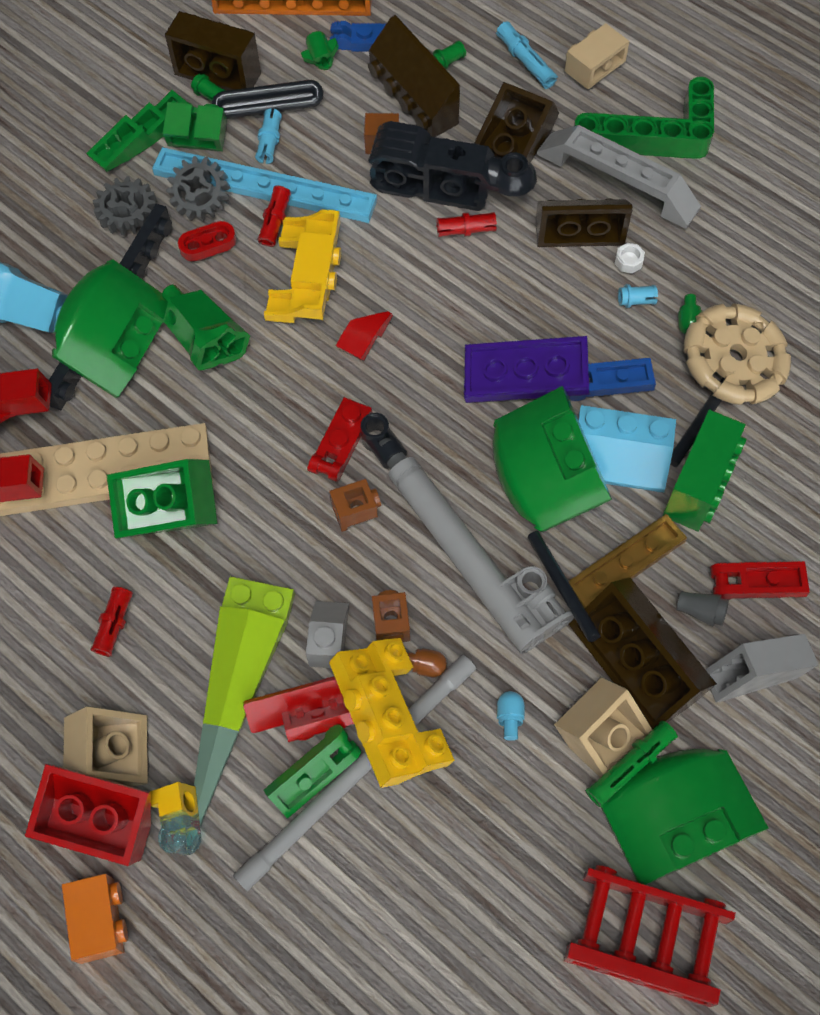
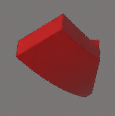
[335,311,393,361]

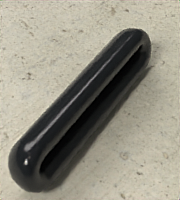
[211,80,324,119]

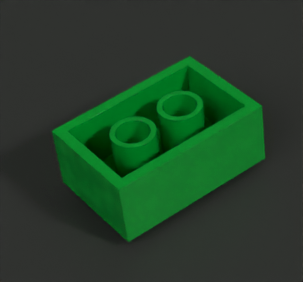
[663,410,747,532]

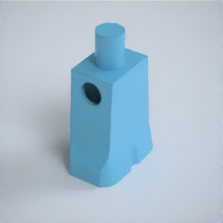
[0,262,68,333]

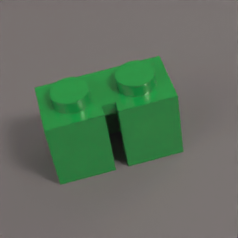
[163,101,227,152]

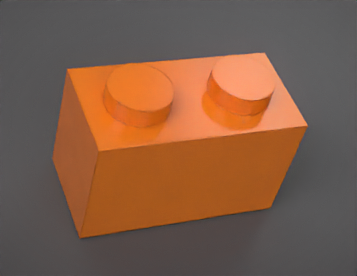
[62,874,128,964]

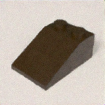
[474,82,559,162]

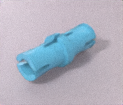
[255,108,282,164]

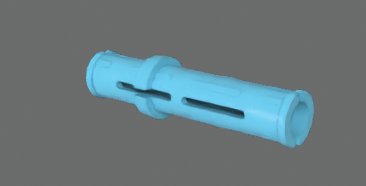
[496,21,558,89]

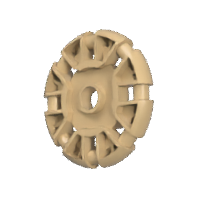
[684,303,791,405]

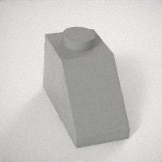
[306,601,349,668]

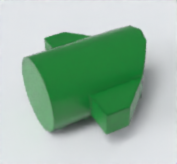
[301,31,339,70]

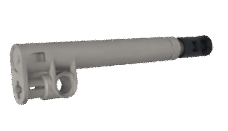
[361,413,574,654]

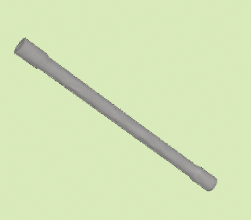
[233,655,476,892]

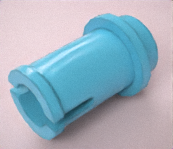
[618,284,658,308]

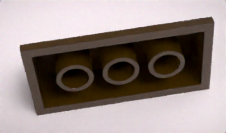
[368,15,460,137]
[568,577,717,730]

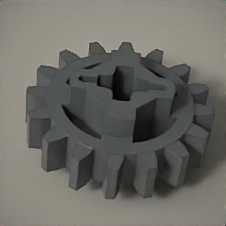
[166,156,231,221]
[93,176,157,236]

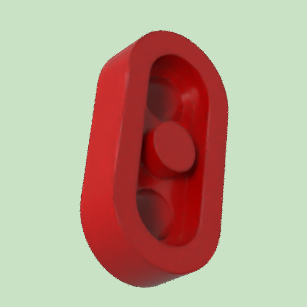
[178,221,236,261]

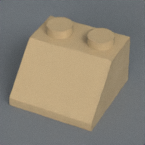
[554,678,652,777]
[63,707,148,786]

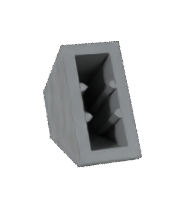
[705,634,819,703]

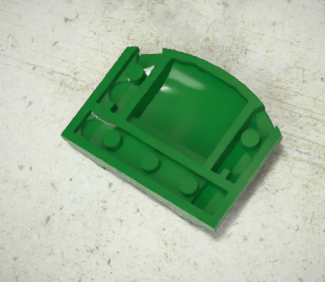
[52,259,167,398]
[492,386,612,532]
[601,748,769,885]

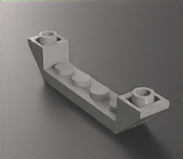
[537,125,701,229]

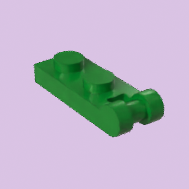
[264,725,361,819]

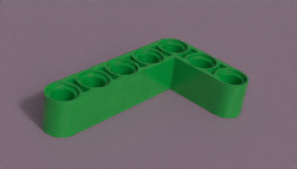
[574,77,714,159]

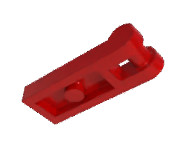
[307,397,373,482]
[710,561,810,600]

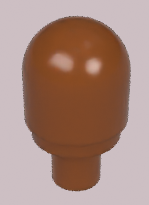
[407,648,447,678]

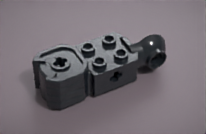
[368,121,537,211]

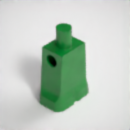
[162,284,250,371]

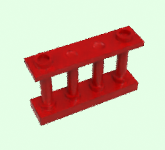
[564,865,736,1007]

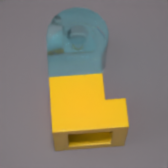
[149,782,201,856]

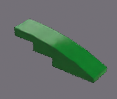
[86,90,186,172]

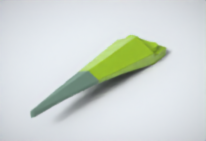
[185,577,295,850]

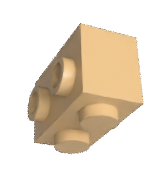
[565,23,630,89]

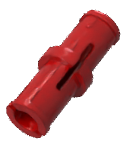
[257,186,291,247]
[436,212,497,237]
[90,587,133,657]

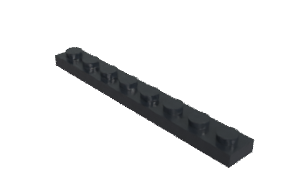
[49,203,172,411]

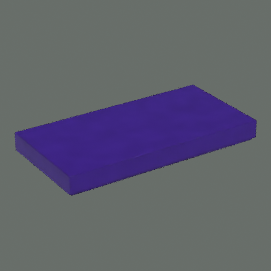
[464,336,590,403]

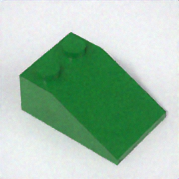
[107,459,218,539]

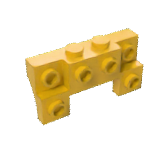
[264,209,341,323]
[329,638,454,788]

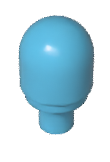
[497,691,525,740]

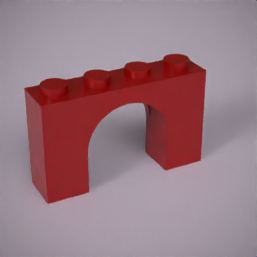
[0,368,52,502]

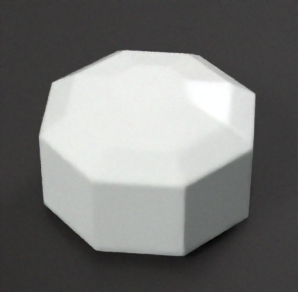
[615,243,645,274]

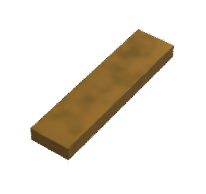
[569,514,687,608]

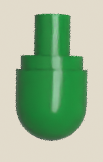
[678,294,702,335]

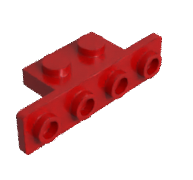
[243,676,354,742]

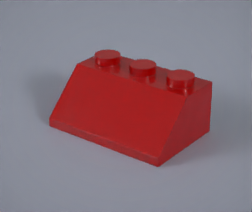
[25,764,151,866]

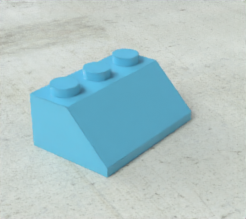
[578,405,676,493]

